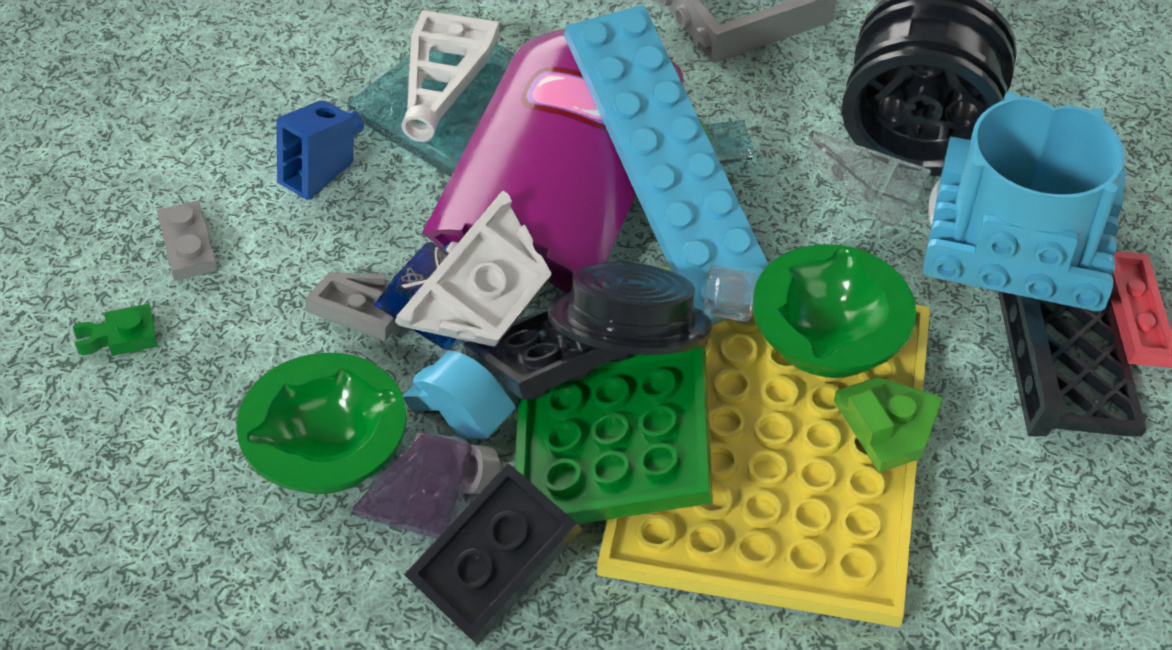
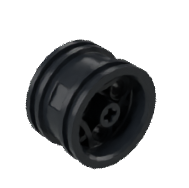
[841,0,1017,176]

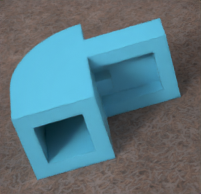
[403,351,516,439]

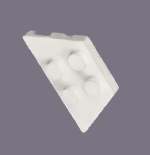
[395,190,551,347]

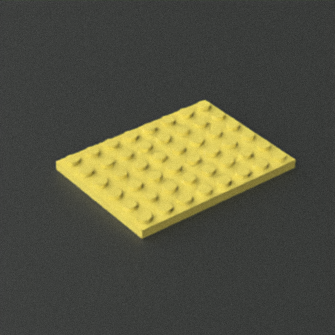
[597,267,930,628]

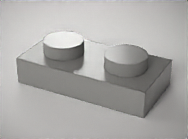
[156,200,218,281]

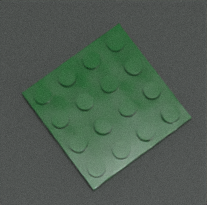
[515,344,713,524]

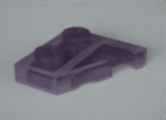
[351,432,473,539]

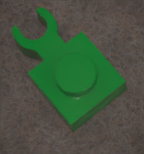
[73,303,158,356]

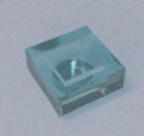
[705,120,754,164]

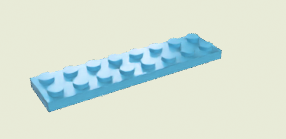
[564,5,769,325]

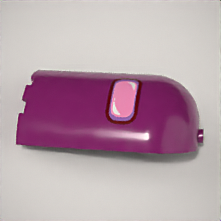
[422,28,683,292]

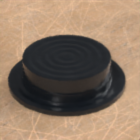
[548,262,712,355]

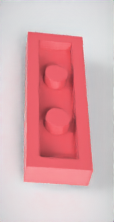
[1110,251,1172,368]

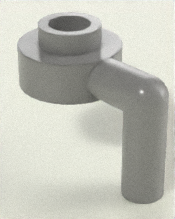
[413,433,503,494]

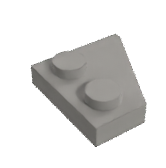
[306,272,427,341]

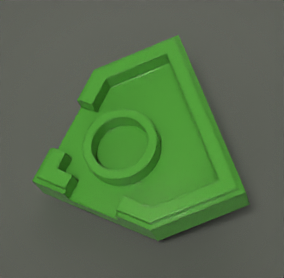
[834,377,943,473]

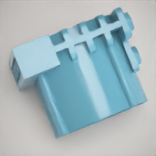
[923,92,1126,311]

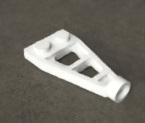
[402,10,499,142]

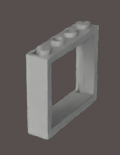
[658,0,836,63]

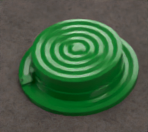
[752,244,916,378]
[236,353,407,494]

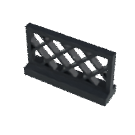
[998,291,1147,437]

